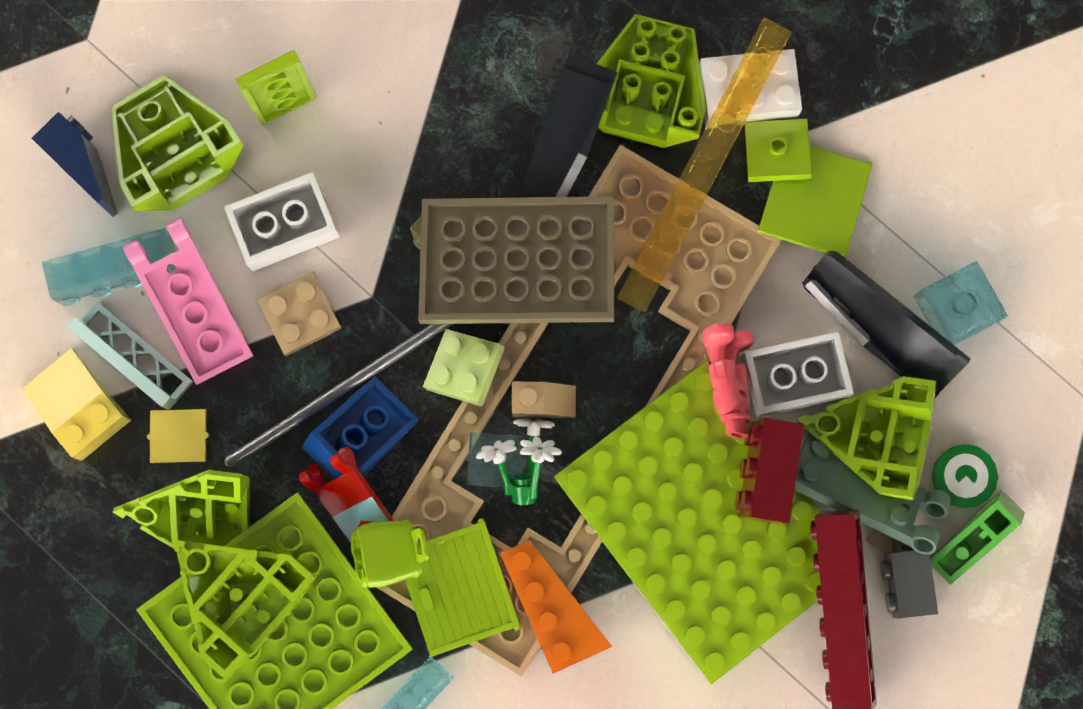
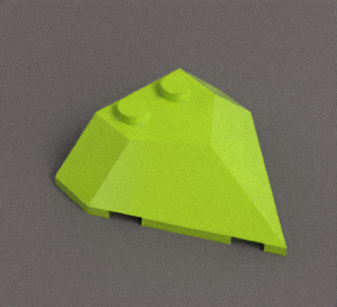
[796,376,936,500]
[112,470,251,549]
[172,539,316,680]

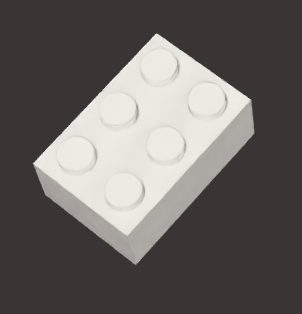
[699,49,802,129]
[224,172,340,272]
[740,331,854,419]

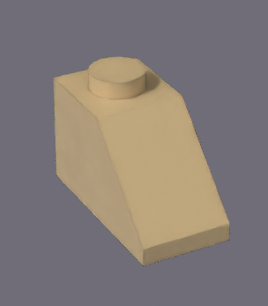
[512,381,576,418]

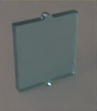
[466,432,526,487]

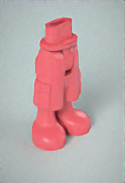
[702,323,754,439]

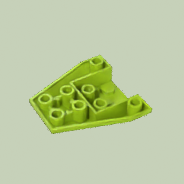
[597,14,706,148]

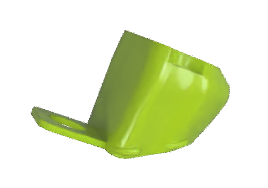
[351,519,429,588]

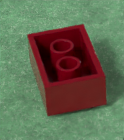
[735,418,804,524]

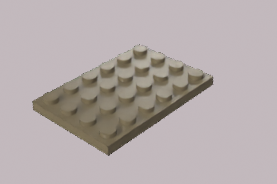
[418,196,614,324]

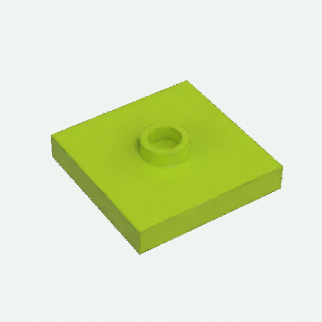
[745,119,812,182]

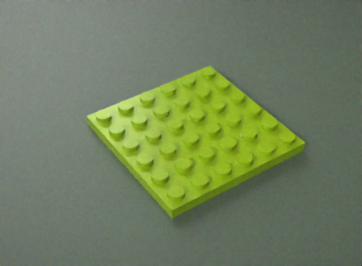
[136,492,413,709]

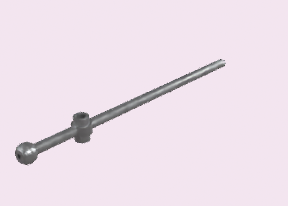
[224,323,473,468]

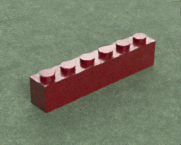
[810,510,877,709]

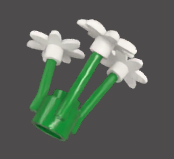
[476,418,562,505]

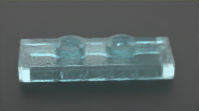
[382,657,454,709]

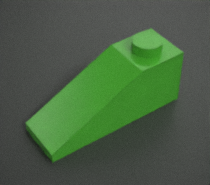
[930,490,1025,585]

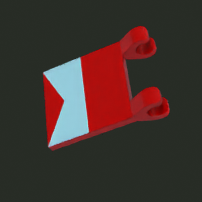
[299,447,393,543]

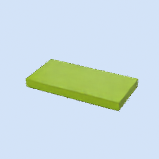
[235,50,317,125]

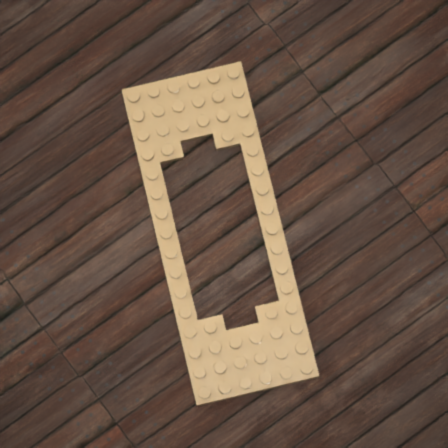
[377,145,781,677]

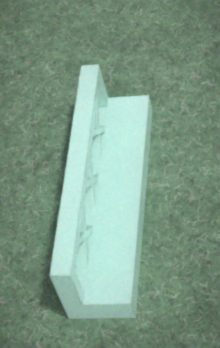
[66,301,193,410]

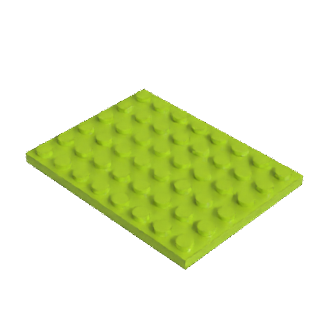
[553,360,821,685]

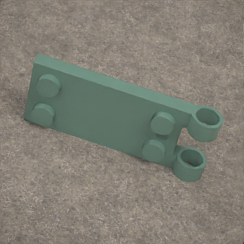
[794,434,951,555]

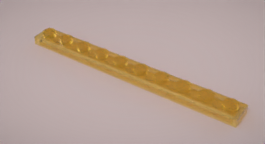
[616,17,792,313]

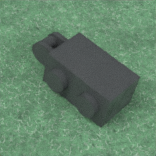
[881,537,938,619]

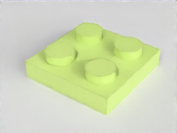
[423,329,505,406]

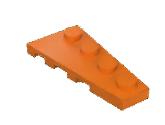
[500,540,612,674]

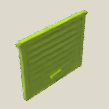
[758,145,873,258]
[405,518,521,657]

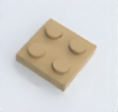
[257,272,342,356]

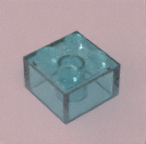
[913,261,1008,346]

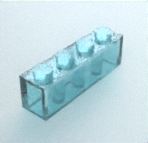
[42,228,176,306]

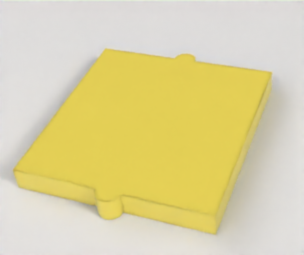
[147,409,210,463]

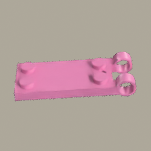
[123,217,254,385]

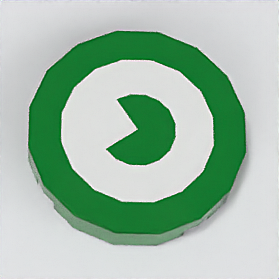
[932,444,998,508]

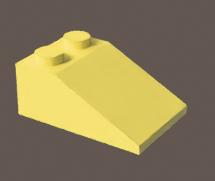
[22,348,131,461]

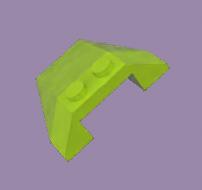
[111,75,244,211]

